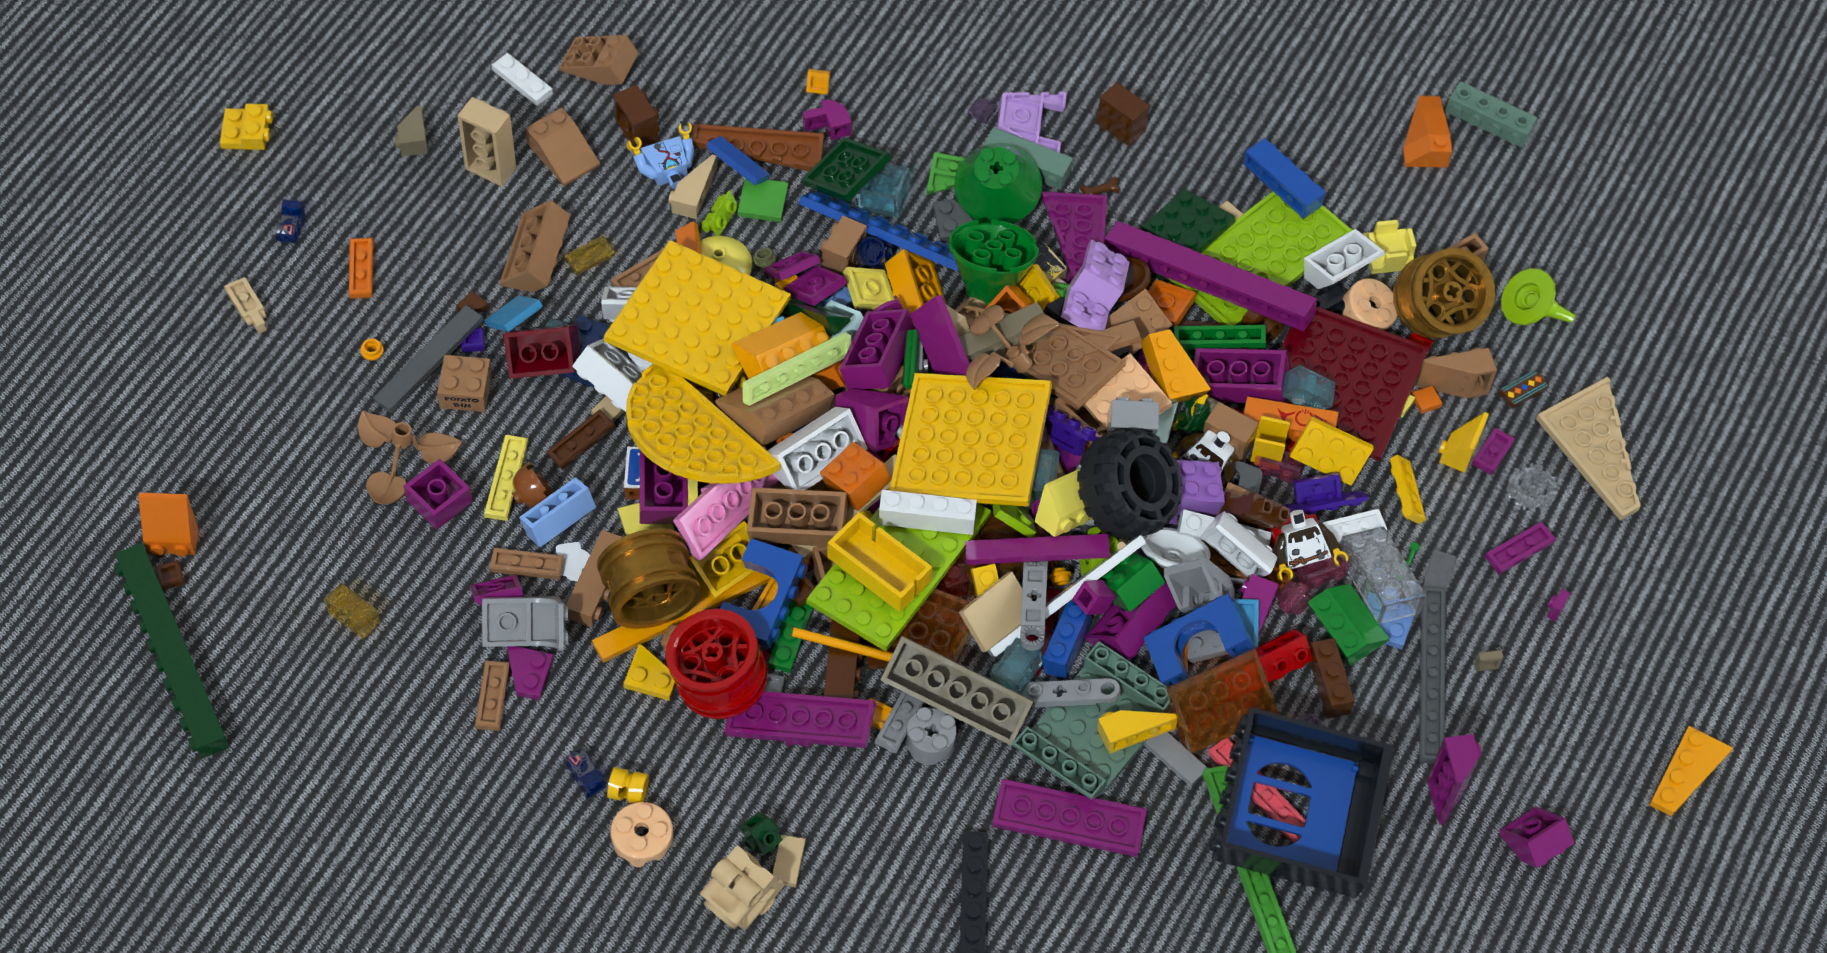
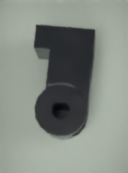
[1313,282,1346,313]

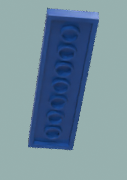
[798,191,959,272]

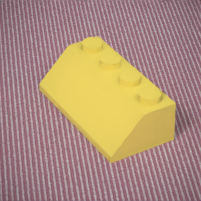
[1034,469,1092,537]

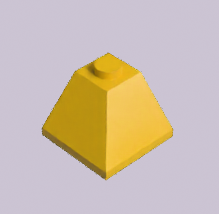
[1438,412,1489,473]

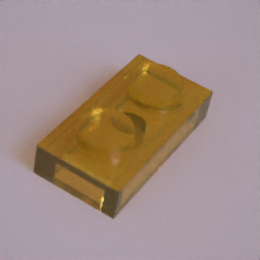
[564,235,615,276]

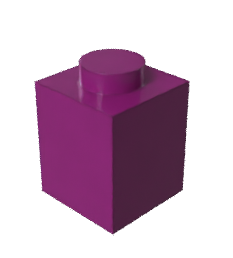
[1072,580,1116,615]

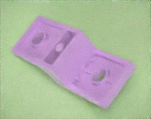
[1061,240,1130,331]

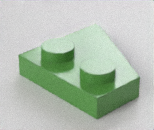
[926,152,964,194]

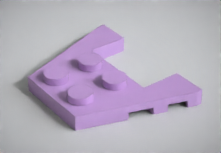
[997,92,1067,153]

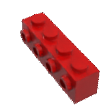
[1213,629,1313,701]

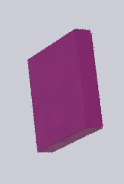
[764,251,821,280]
[784,265,847,306]

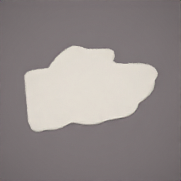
[556,542,590,581]

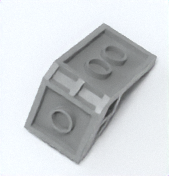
[1164,557,1235,663]

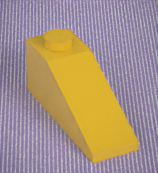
[1097,710,1177,754]

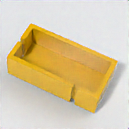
[827,512,932,612]

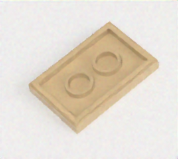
[959,572,1022,652]

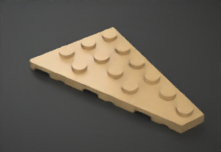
[1536,377,1641,521]

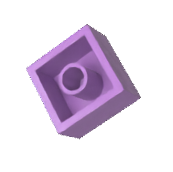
[1176,460,1225,517]

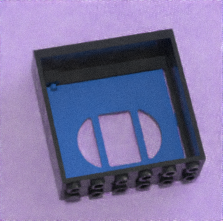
[1209,707,1394,898]

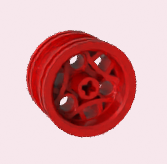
[665,609,768,719]

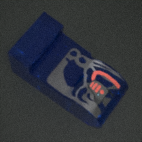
[276,199,306,244]
[564,749,606,799]

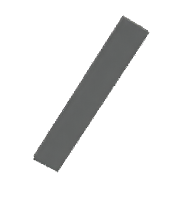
[373,305,484,414]

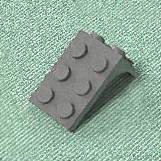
[482,596,568,651]

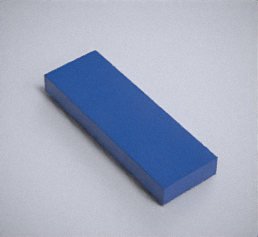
[706,136,770,185]

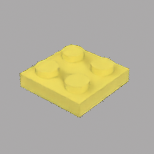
[843,267,895,310]

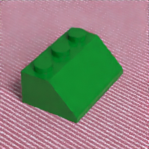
[1308,584,1390,666]

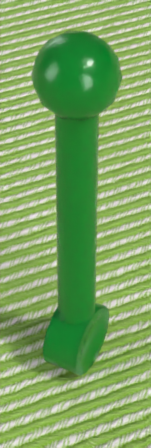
[1397,542,1420,582]

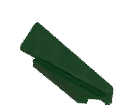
[782,297,851,335]

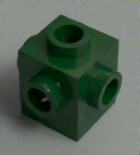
[739,812,783,855]

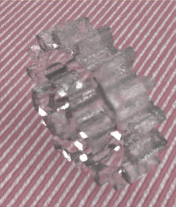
[1507,463,1559,512]

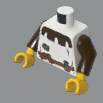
[1172,430,1235,489]
[1273,510,1348,582]

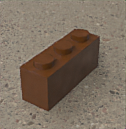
[1309,638,1355,719]

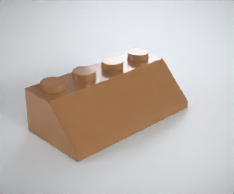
[499,200,570,292]

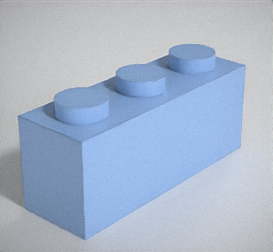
[519,477,596,547]

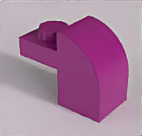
[803,100,852,140]

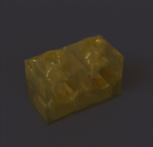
[325,583,380,639]

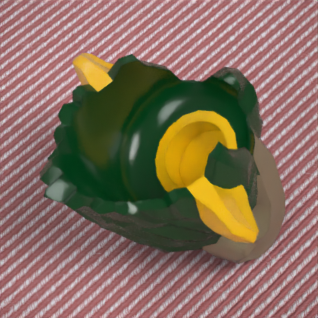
[1172,394,1218,432]

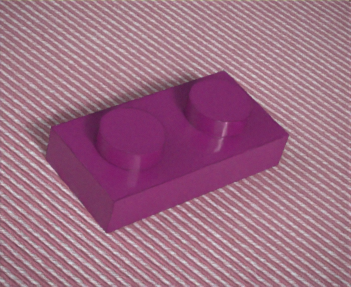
[1472,428,1515,475]

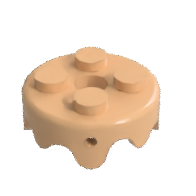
[1343,278,1398,331]
[611,802,673,867]

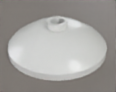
[1141,528,1210,568]

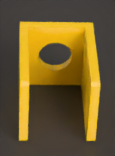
[1250,416,1290,468]

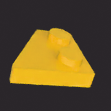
[623,644,676,701]

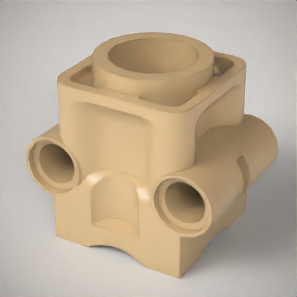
[700,845,786,930]

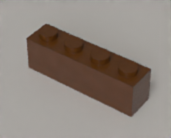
[824,619,864,699]

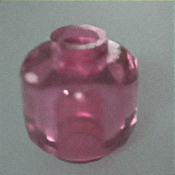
[1277,581,1312,616]

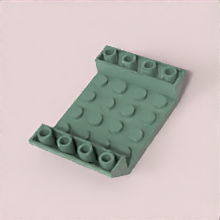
[1012,641,1178,800]

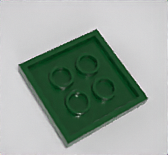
[801,137,891,202]
[1142,188,1236,253]

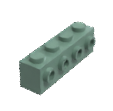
[1446,81,1538,148]

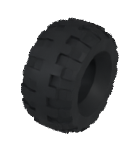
[1077,428,1183,539]

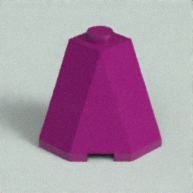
[836,389,909,452]

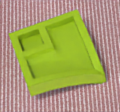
[993,504,1036,538]

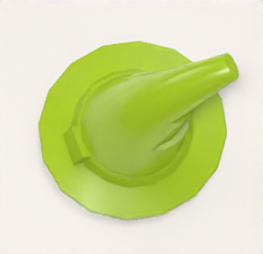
[1501,268,1575,326]

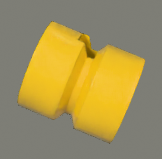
[607,767,649,803]

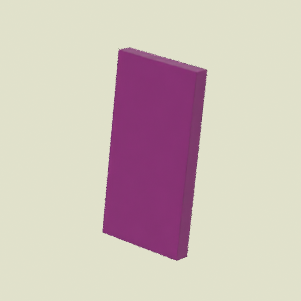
[910,295,970,376]

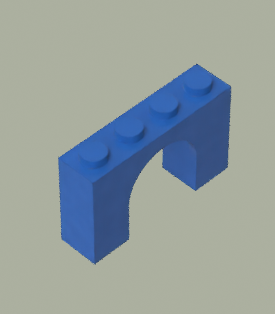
[720,538,808,649]
[1143,593,1255,691]

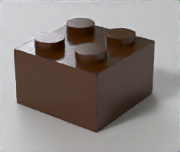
[1096,82,1150,147]
[613,84,660,150]

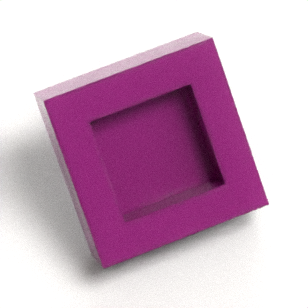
[1547,589,1571,621]

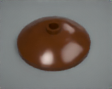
[1116,257,1151,303]

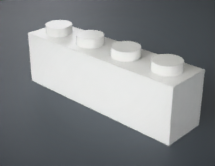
[878,490,977,535]

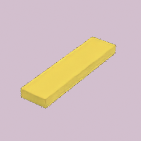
[484,435,529,521]

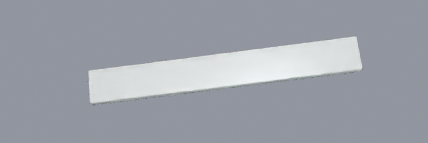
[988,535,1146,656]

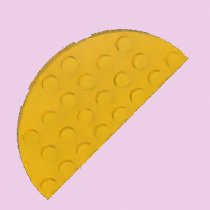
[626,364,781,484]

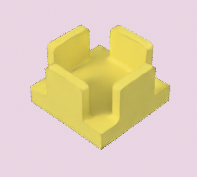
[1363,220,1416,274]

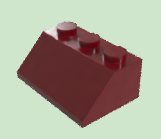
[503,324,580,379]

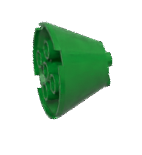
[954,143,1042,224]
[949,220,1039,305]

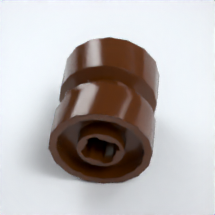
[1241,310,1284,344]

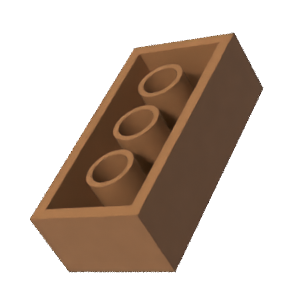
[747,487,849,546]

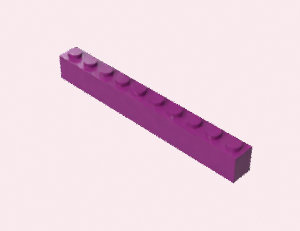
[1104,221,1317,331]

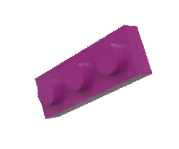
[1485,522,1556,575]

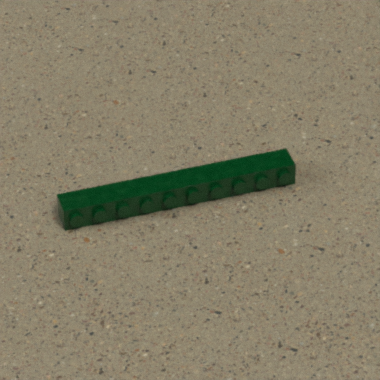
[114,543,229,759]

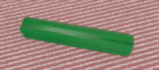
[902,329,920,390]

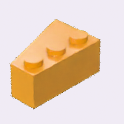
[1141,329,1211,404]

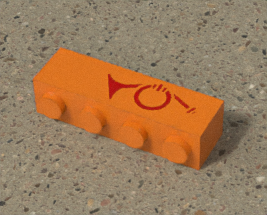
[1243,396,1338,442]

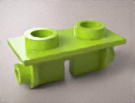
[702,191,738,236]

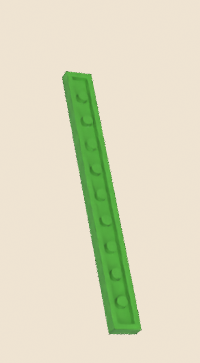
[1202,765,1296,953]

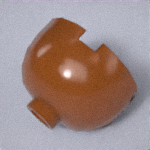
[512,462,554,508]

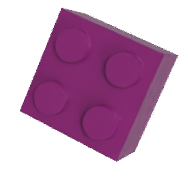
[403,459,472,530]

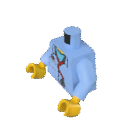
[626,122,694,189]

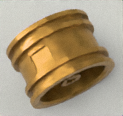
[1393,248,1495,339]
[597,528,702,629]

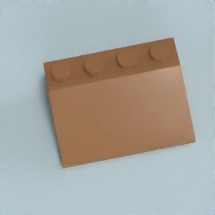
[715,376,834,446]

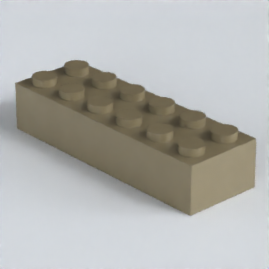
[880,636,1034,746]

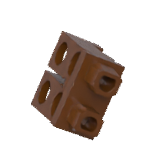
[1220,492,1290,529]

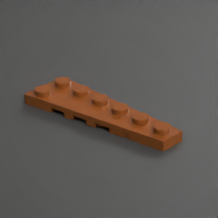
[692,124,824,172]

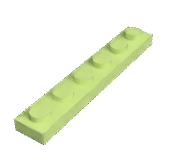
[743,332,851,406]

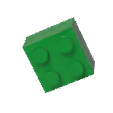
[1098,552,1165,612]

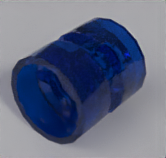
[857,237,892,268]

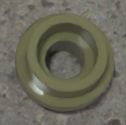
[754,248,776,268]

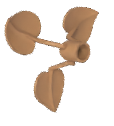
[966,305,1060,390]
[358,410,461,504]

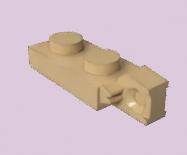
[224,277,267,334]

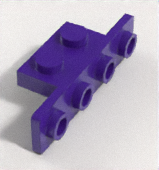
[1046,405,1101,456]
[1284,472,1368,517]

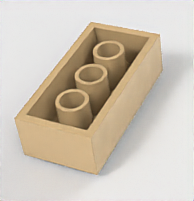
[457,97,517,187]

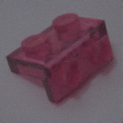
[1254,451,1303,482]
[1293,553,1350,590]

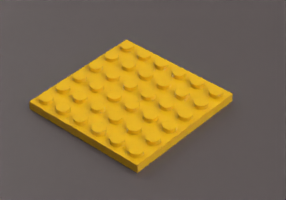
[604,240,791,396]
[889,373,1052,507]

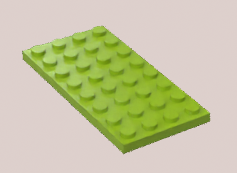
[1168,191,1353,325]
[806,503,991,652]

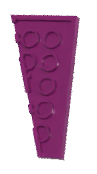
[1041,192,1107,280]

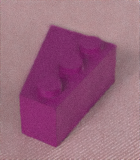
[1240,574,1279,639]

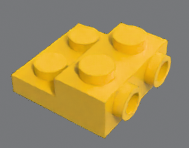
[220,104,273,150]

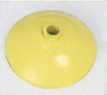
[700,236,752,276]

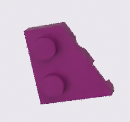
[507,646,553,701]

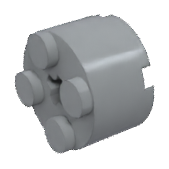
[906,707,956,765]

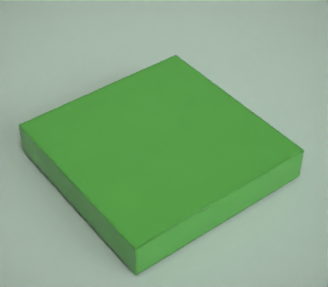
[738,178,788,222]

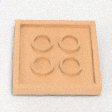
[1083,354,1172,428]

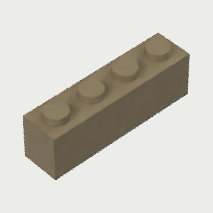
[959,302,1052,363]

